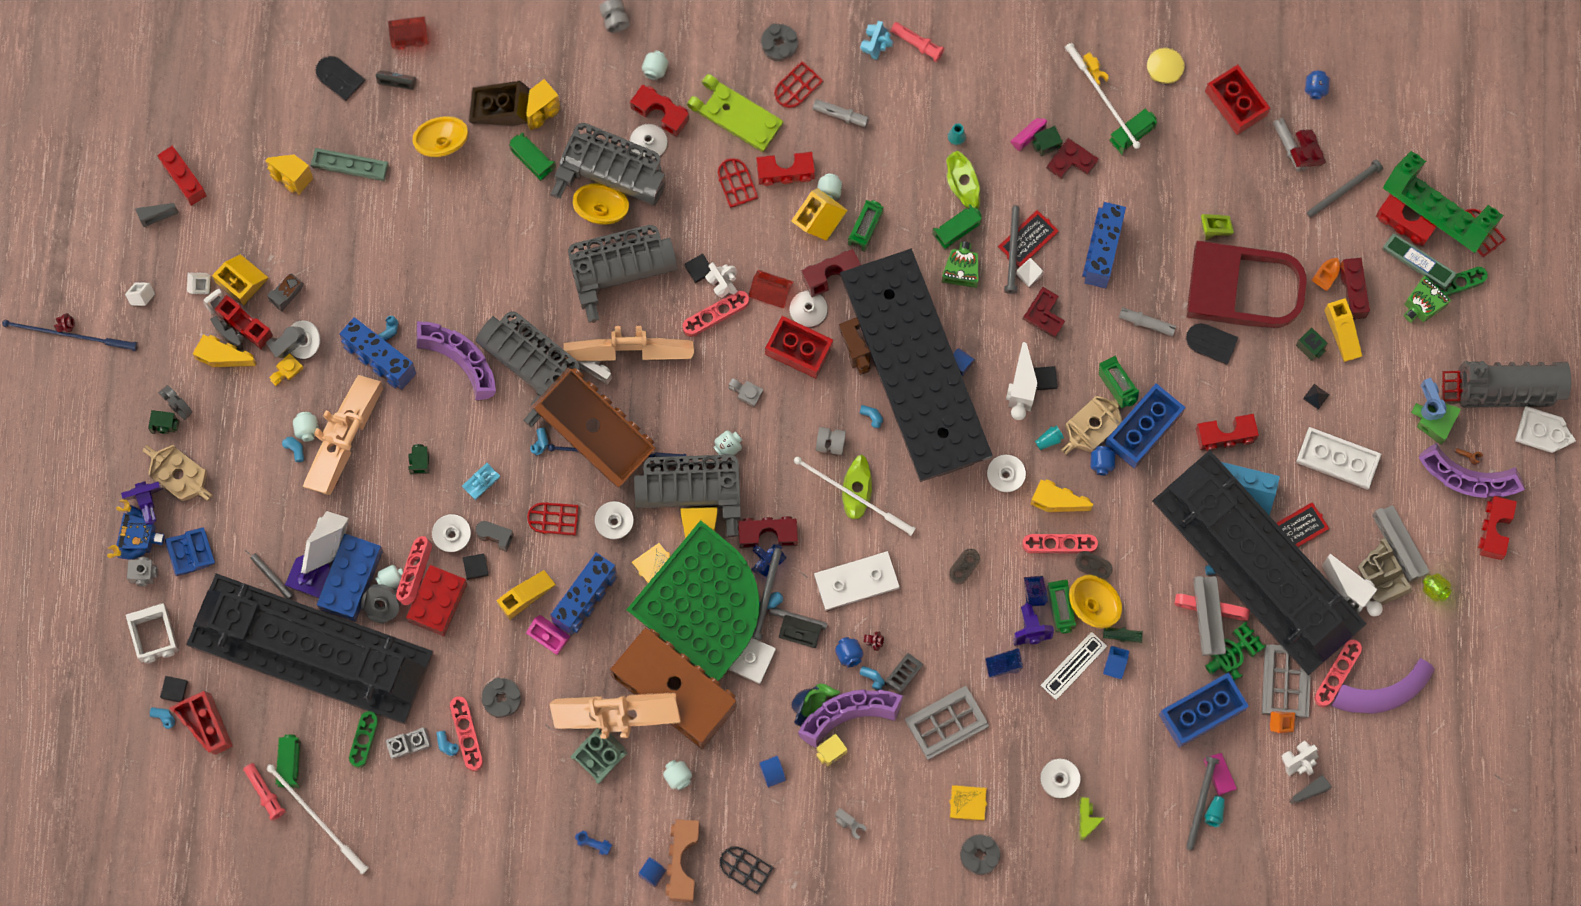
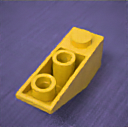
[1324,298,1362,362]
[193,334,257,367]
[1030,479,1093,512]
[496,570,556,620]

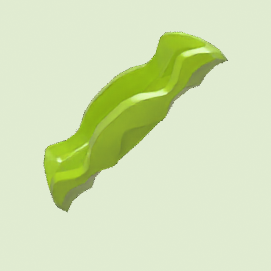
[946,151,980,209]
[842,454,872,519]

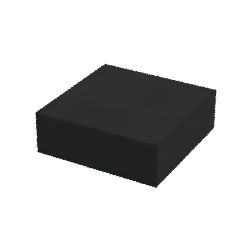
[684,253,711,283]
[1034,366,1058,390]
[463,553,489,580]
[160,676,188,702]

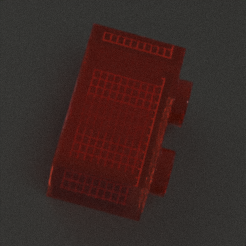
[388,16,429,50]

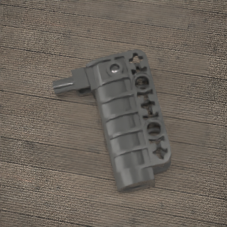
[550,123,666,206]
[568,225,678,323]
[476,311,583,427]
[1459,361,1571,408]
[634,454,741,537]

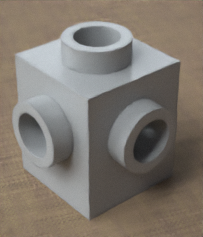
[127,557,158,586]

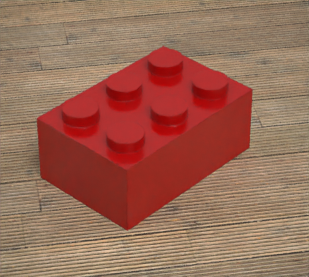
[1205,64,1270,135]
[765,316,833,379]
[406,565,467,637]

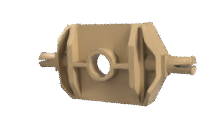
[1061,396,1122,455]
[143,445,213,502]

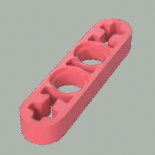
[683,291,749,337]
[1022,534,1098,554]
[396,536,432,605]
[1174,594,1250,621]
[1314,640,1362,707]
[450,696,483,771]

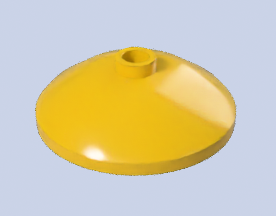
[412,116,468,157]
[572,183,629,225]
[1069,575,1122,628]

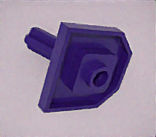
[121,481,163,525]
[285,555,331,598]
[1013,603,1054,646]

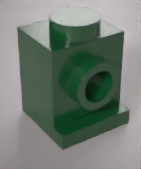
[148,410,179,434]
[408,444,430,475]

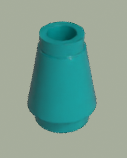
[947,123,966,145]
[1035,425,1064,451]
[1204,796,1225,827]

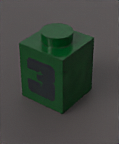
[1032,126,1063,157]
[1296,328,1328,361]

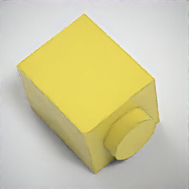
[816,734,847,766]

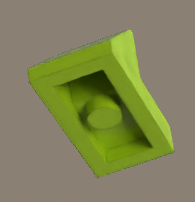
[1201,214,1234,240]
[1080,798,1105,840]

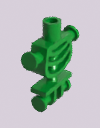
[1205,621,1266,681]

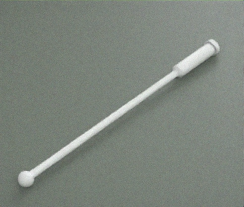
[1065,43,1140,149]
[794,457,916,536]
[267,765,369,875]

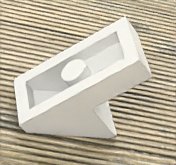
[577,361,612,385]

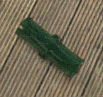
[1103,627,1143,643]

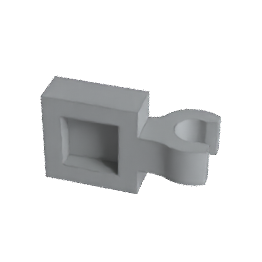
[728,378,763,407]
[835,808,866,840]

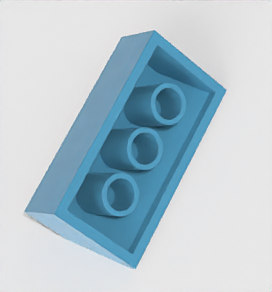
[1221,462,1280,516]

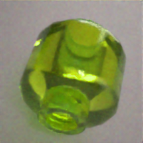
[1422,573,1452,602]

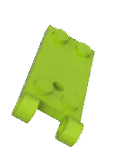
[686,74,783,153]

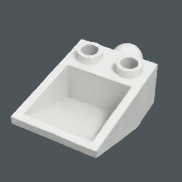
[1006,342,1037,420]
[301,511,348,574]
[1322,554,1383,617]

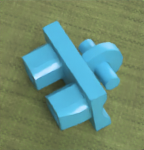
[861,21,894,60]
[462,463,501,501]

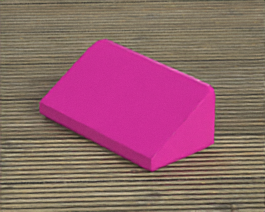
[1010,118,1047,151]
[526,615,571,655]
[1203,753,1237,796]

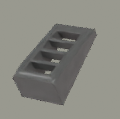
[136,203,179,227]
[885,653,923,695]
[1289,775,1332,805]

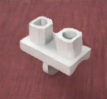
[705,262,738,298]
[1282,741,1318,776]

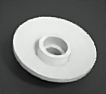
[630,124,667,160]
[790,291,827,327]
[291,321,320,359]
[987,455,1026,492]
[595,501,633,539]
[432,514,471,552]
[1041,759,1080,798]

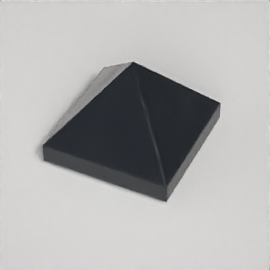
[1303,384,1330,410]

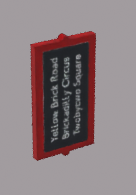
[998,210,1059,268]
[1276,502,1330,547]

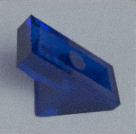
[1024,576,1048,607]
[985,648,1023,678]

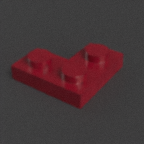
[1290,129,1326,167]
[1046,138,1099,179]
[1023,287,1065,338]

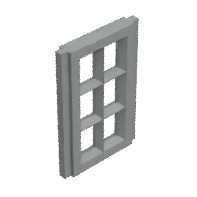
[1261,644,1311,718]
[905,686,989,760]

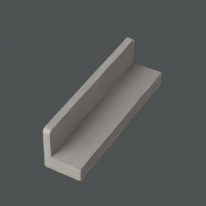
[1372,506,1429,583]
[1193,576,1226,656]

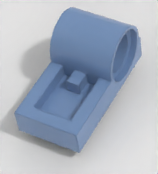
[1420,378,1446,420]

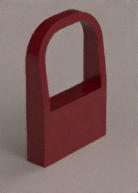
[1186,241,1307,328]

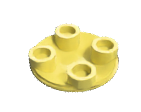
[1147,48,1184,83]

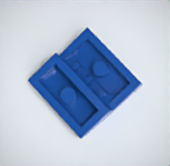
[165,527,215,577]

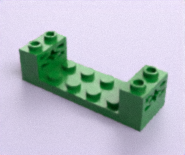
[1382,151,1504,253]

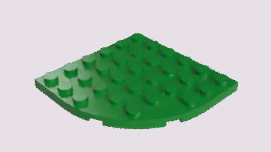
[626,520,759,682]

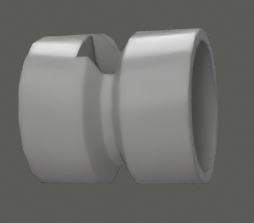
[599,0,630,33]
[815,427,846,455]

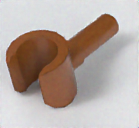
[1455,448,1483,465]

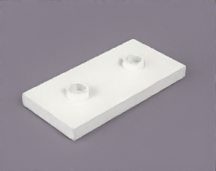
[1296,427,1381,490]
[814,551,900,611]
[728,638,776,684]

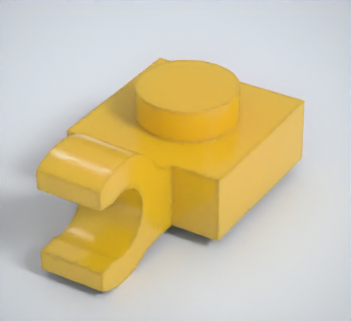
[1083,52,1109,86]
[269,353,303,386]

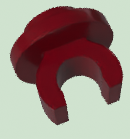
[54,313,75,332]
[863,631,884,651]

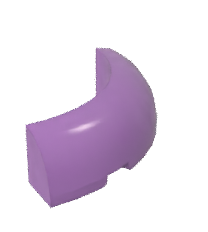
[416,321,496,400]
[1419,443,1525,498]
[1332,658,1435,714]
[798,689,903,748]

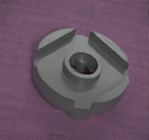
[761,23,798,61]
[158,385,193,420]
[361,584,401,623]
[482,678,521,718]
[960,835,1000,875]

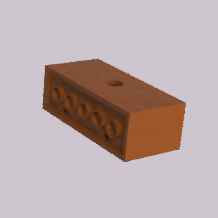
[531,368,656,488]
[610,627,737,749]

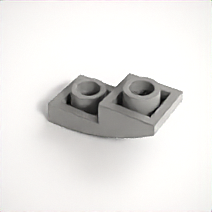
[385,727,432,759]

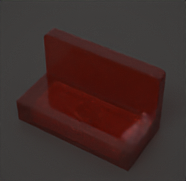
[748,270,793,308]

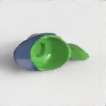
[791,683,840,727]

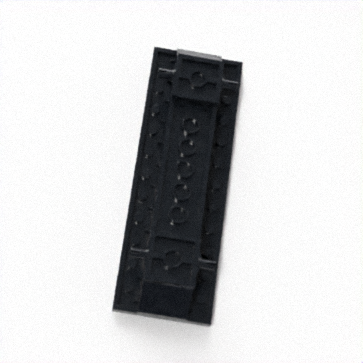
[840,248,993,482]
[1152,450,1367,676]
[186,573,434,724]

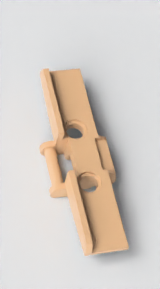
[564,326,694,361]
[303,375,383,495]
[550,693,681,739]

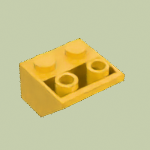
[526,79,560,131]
[265,154,313,195]
[792,188,848,241]
[212,254,269,306]

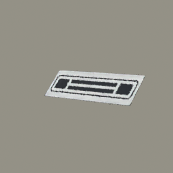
[1041,632,1107,700]

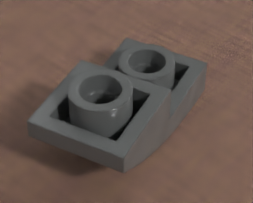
[210,315,244,351]

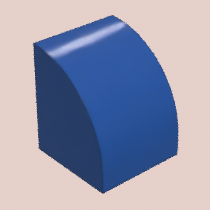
[953,348,975,377]
[1103,646,1130,679]
[759,756,786,788]
[638,857,666,888]

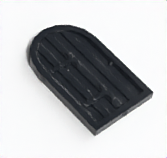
[315,56,365,102]
[1186,323,1238,365]

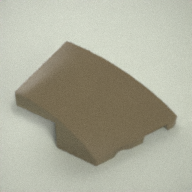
[1358,538,1412,605]

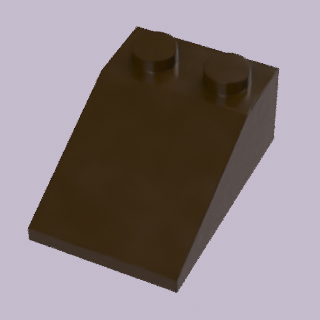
[469,81,530,126]

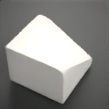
[1016,258,1043,287]
[187,273,211,294]
[125,283,155,306]

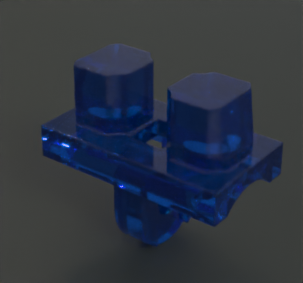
[751,544,787,578]

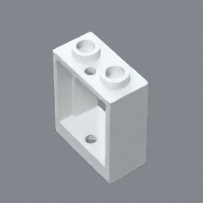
[126,603,179,663]

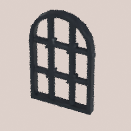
[720,846,774,895]

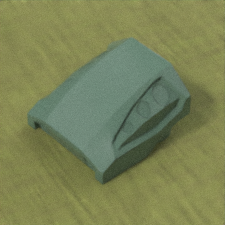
[571,728,628,784]

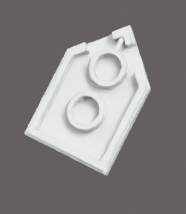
[1515,406,1576,453]

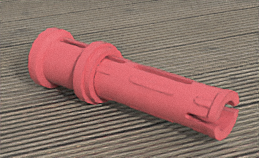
[890,22,945,62]
[243,763,286,821]

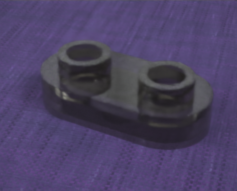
[949,548,980,584]
[1075,551,1113,580]

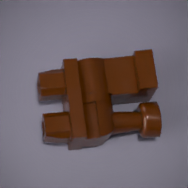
[839,317,871,375]

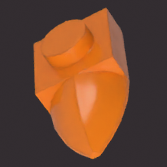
[1311,258,1340,291]

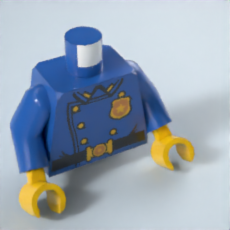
[107,499,165,560]

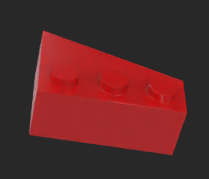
[169,691,233,755]

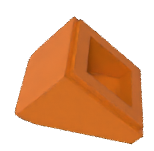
[1270,711,1295,733]

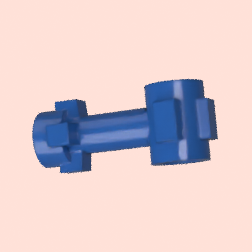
[575,830,612,856]

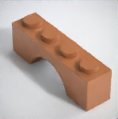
[666,819,700,903]

